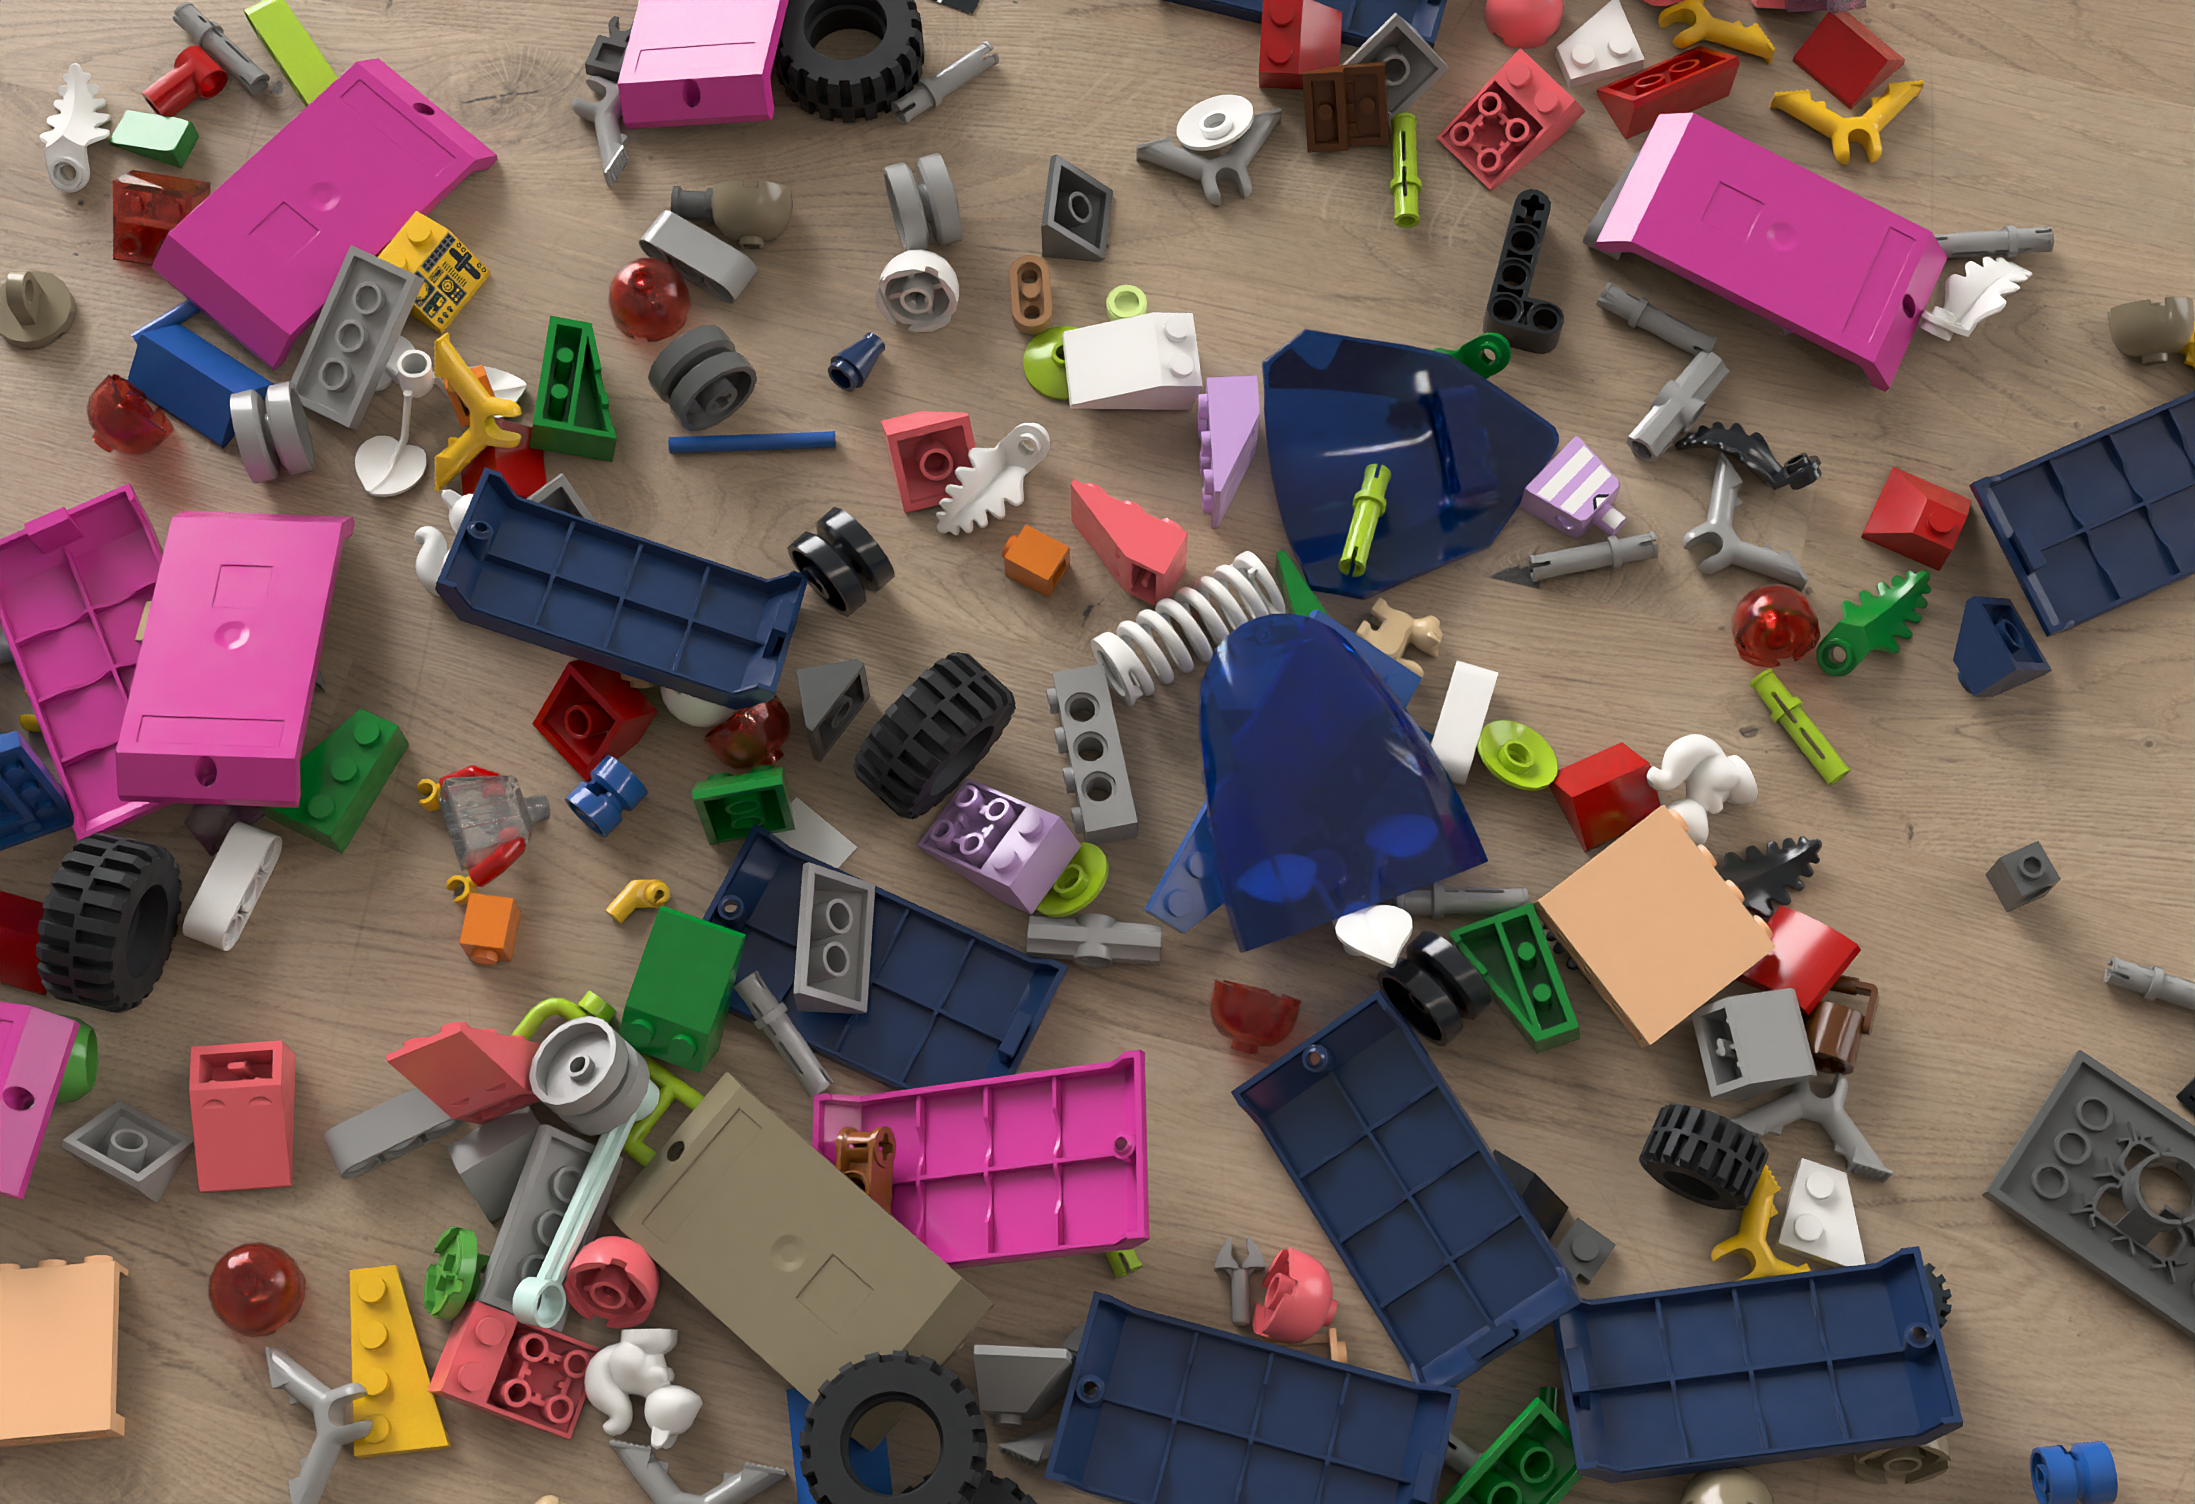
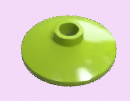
[1023,326,1078,401]
[1477,720,1558,791]
[1036,842,1109,918]

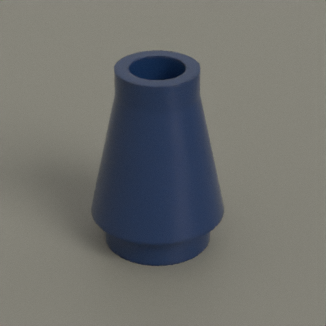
[828,332,885,391]

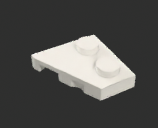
[1555,0,1645,88]
[1775,1158,1866,1268]

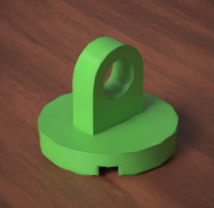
[423,1226,490,1321]

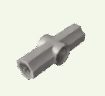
[1626,351,1730,463]
[1026,914,1162,968]

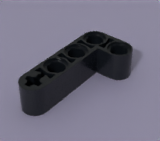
[1482,189,1564,354]

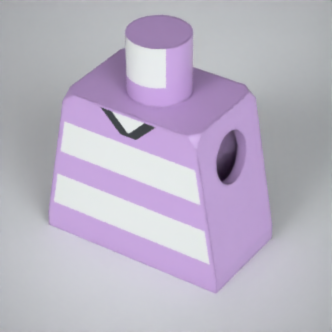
[1520,436,1627,539]

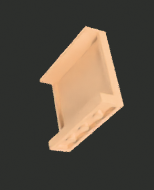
[1533,804,1776,1048]
[0,1255,128,1448]

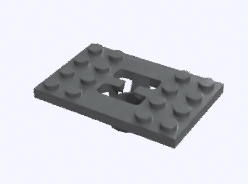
[1982,1050,2195,1341]

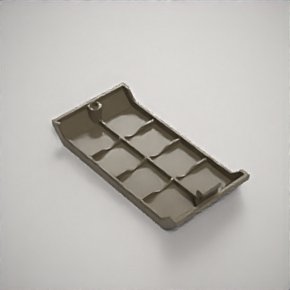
[607,1071,995,1452]

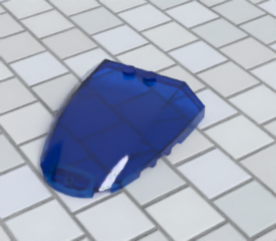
[1199,613,1488,953]

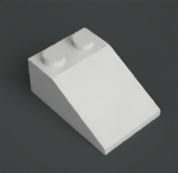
[1062,312,1203,410]

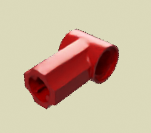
[142,45,228,117]

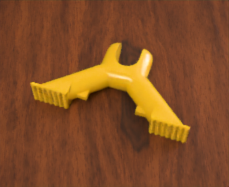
[1658,0,1776,64]
[1769,80,1924,165]
[434,332,522,492]
[1711,1165,1811,1281]

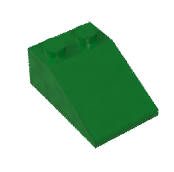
[692,765,796,845]
[619,906,746,1073]

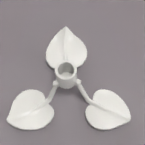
[355,335,526,497]
[1238,814,1439,968]

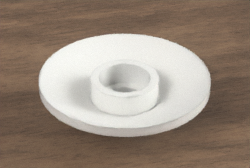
[1177,95,1254,151]

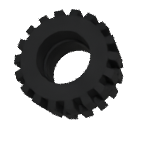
[1639,1104,1769,1210]

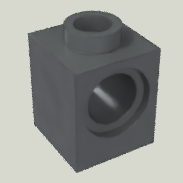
[1985,841,2061,912]

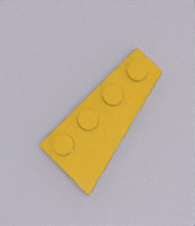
[349,1265,452,1459]

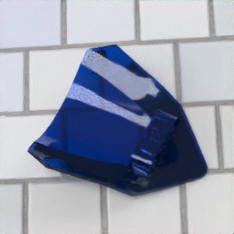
[1262,328,1559,600]

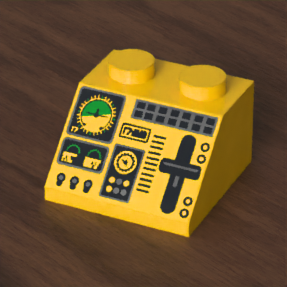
[378,211,491,334]

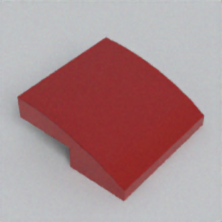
[1735,905,1861,1016]

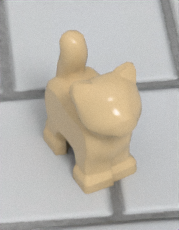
[1355,597,1443,678]

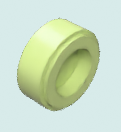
[1106,285,1147,321]

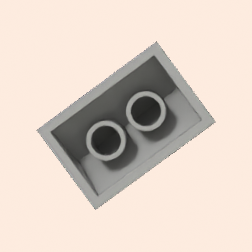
[793,862,875,1014]

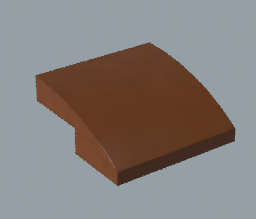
[1302,61,1390,153]

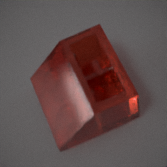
[113,170,211,266]

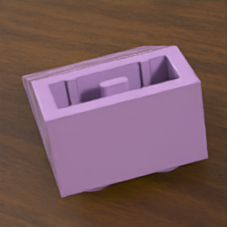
[1197,375,1260,528]
[917,778,1081,915]

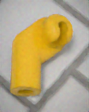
[605,879,670,924]

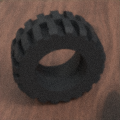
[774,0,924,123]
[853,652,1016,819]
[36,833,182,1013]
[799,1350,988,1504]

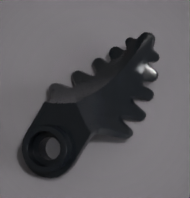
[1675,422,1822,490]
[1718,836,1822,918]

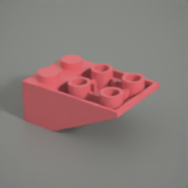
[1436,48,1585,191]
[1071,479,1188,606]
[386,1022,541,1124]
[189,1040,296,1193]
[427,1301,602,1440]

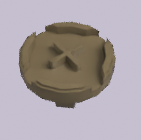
[0,271,76,349]

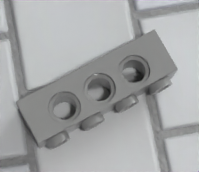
[1046,663,1138,845]

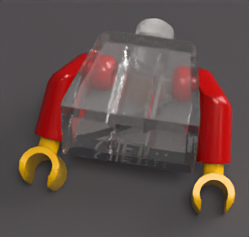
[417,765,550,905]

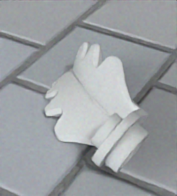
[39,63,111,193]
[1920,257,2033,341]
[936,423,1050,536]

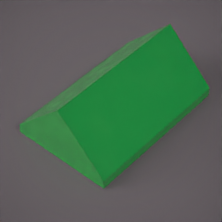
[1439,1397,1583,1504]

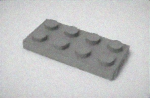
[291,245,425,431]
[474,1124,624,1333]

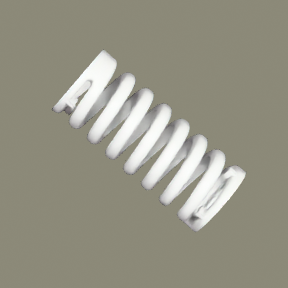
[1091,551,1286,707]

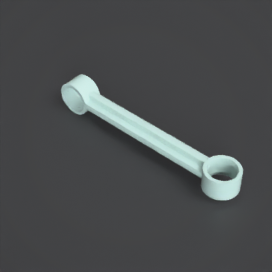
[513,1079,660,1328]

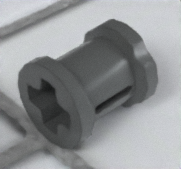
[671,186,714,224]

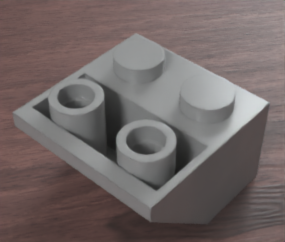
[1691,988,1817,1102]

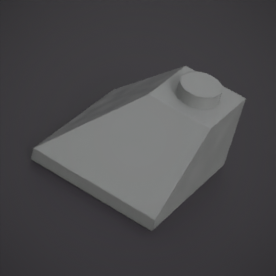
[973,1345,1077,1428]

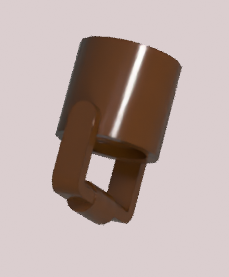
[1801,975,1879,1075]

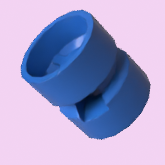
[564,755,648,838]
[2030,1441,2118,1504]

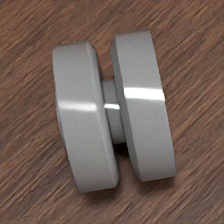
[883,153,963,252]
[230,381,315,483]
[529,1016,650,1136]

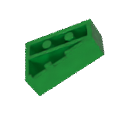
[529,316,617,462]
[259,708,409,854]
[1447,903,1580,1054]

